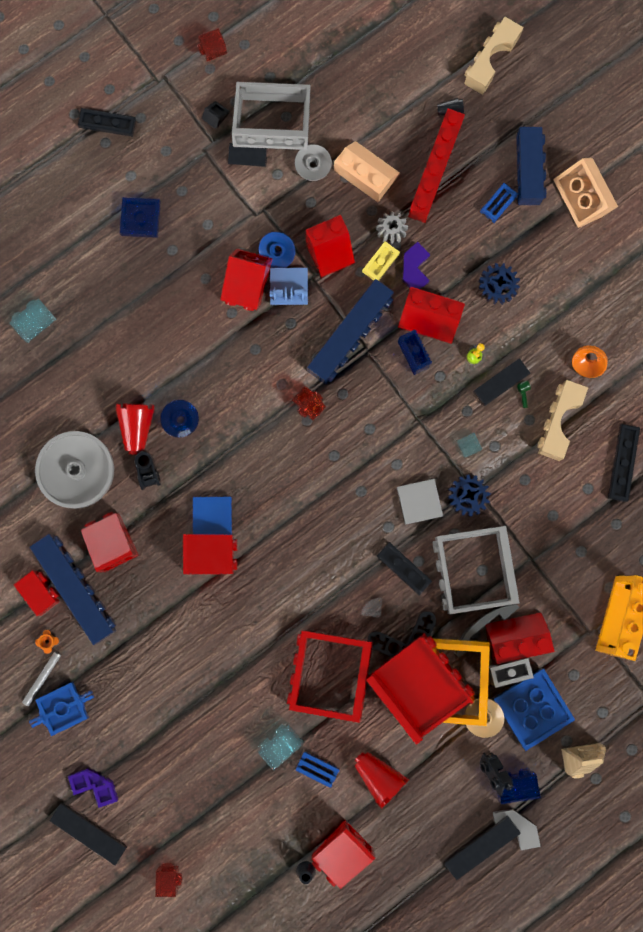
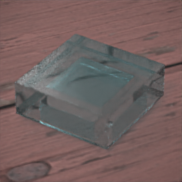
[456,433,483,458]

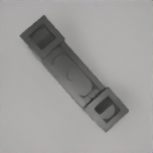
[454,604,520,657]

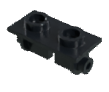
[479,752,514,797]

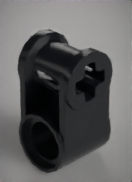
[135,452,161,490]

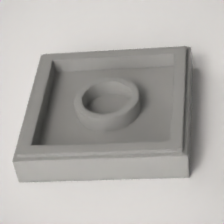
[397,479,443,525]

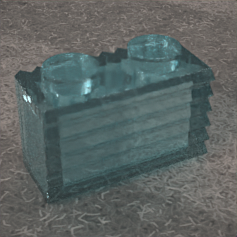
[9,298,56,343]
[258,724,304,771]

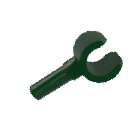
[517,381,531,408]

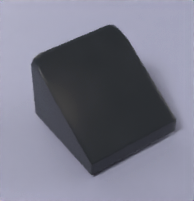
[202,101,230,129]

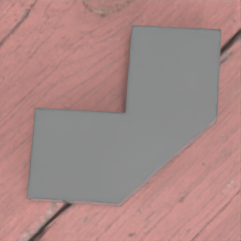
[493,809,541,850]

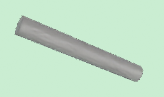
[22,651,61,706]

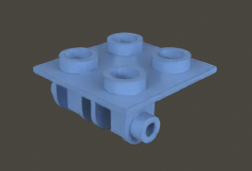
[270,268,308,305]

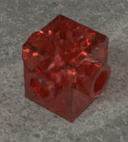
[292,386,326,420]

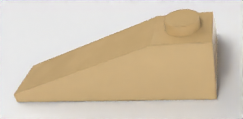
[561,743,606,778]

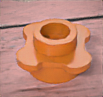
[35,630,59,654]

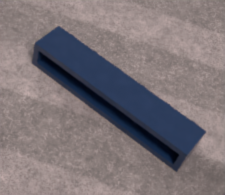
[307,279,394,384]
[30,534,117,645]

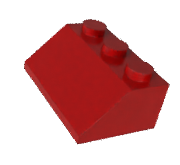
[398,287,465,344]
[485,612,555,664]

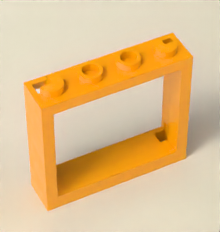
[595,575,643,661]
[433,639,490,726]

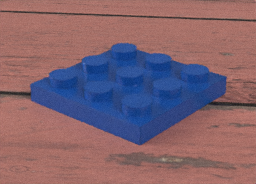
[493,668,575,751]

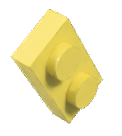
[362,241,400,281]

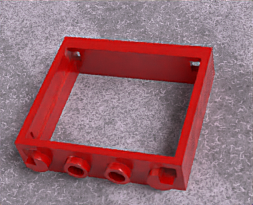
[287,630,373,723]

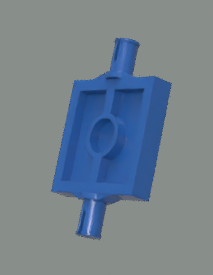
[29,682,94,736]

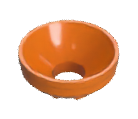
[572,345,608,378]

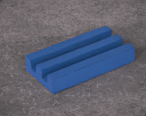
[480,183,518,223]
[296,751,340,788]

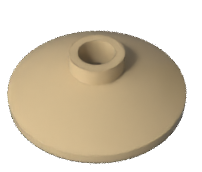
[465,699,504,738]

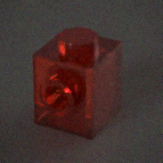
[197,28,227,61]
[155,863,182,897]

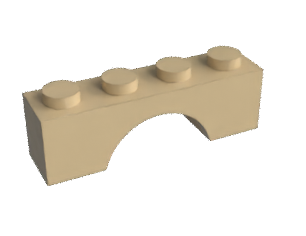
[464,17,524,95]
[537,380,588,461]

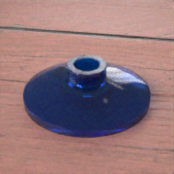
[160,400,199,438]

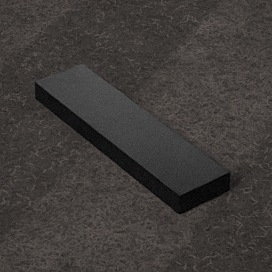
[608,424,640,502]
[49,802,127,865]
[444,815,521,880]

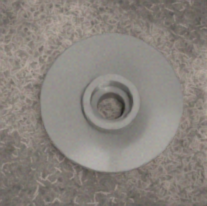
[295,145,332,181]

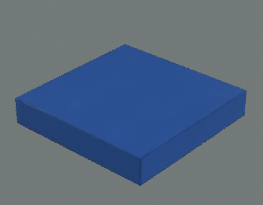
[193,497,232,535]

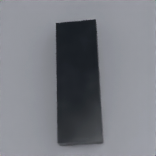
[78,108,136,137]
[473,358,530,407]
[376,542,432,596]

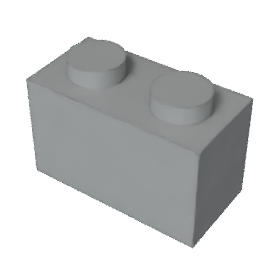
[489,658,534,688]

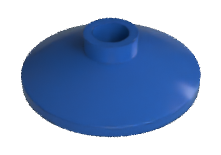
[259,232,295,268]

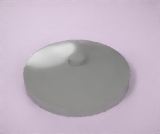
[35,431,114,509]

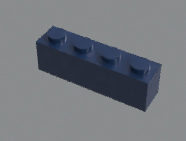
[516,127,547,205]

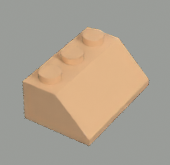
[334,141,400,202]
[553,158,618,228]

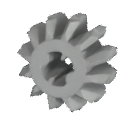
[376,211,408,245]

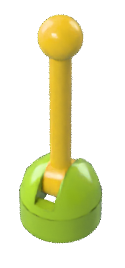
[467,343,485,364]

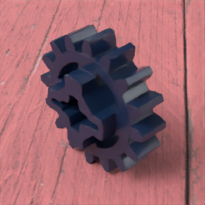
[478,263,520,305]
[448,474,491,517]

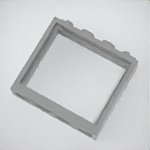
[232,82,310,150]
[433,526,519,614]

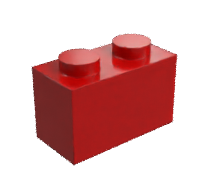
[14,570,60,616]

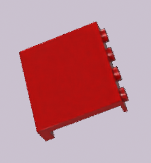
[366,633,475,745]

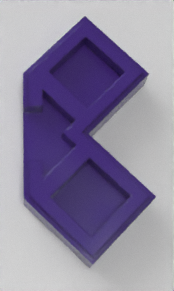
[403,242,430,289]
[68,768,119,808]

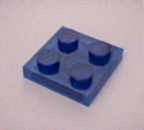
[120,197,161,238]

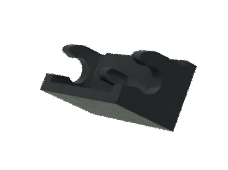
[228,143,268,167]

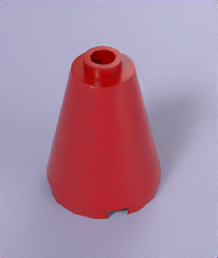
[116,403,155,455]
[355,752,409,809]

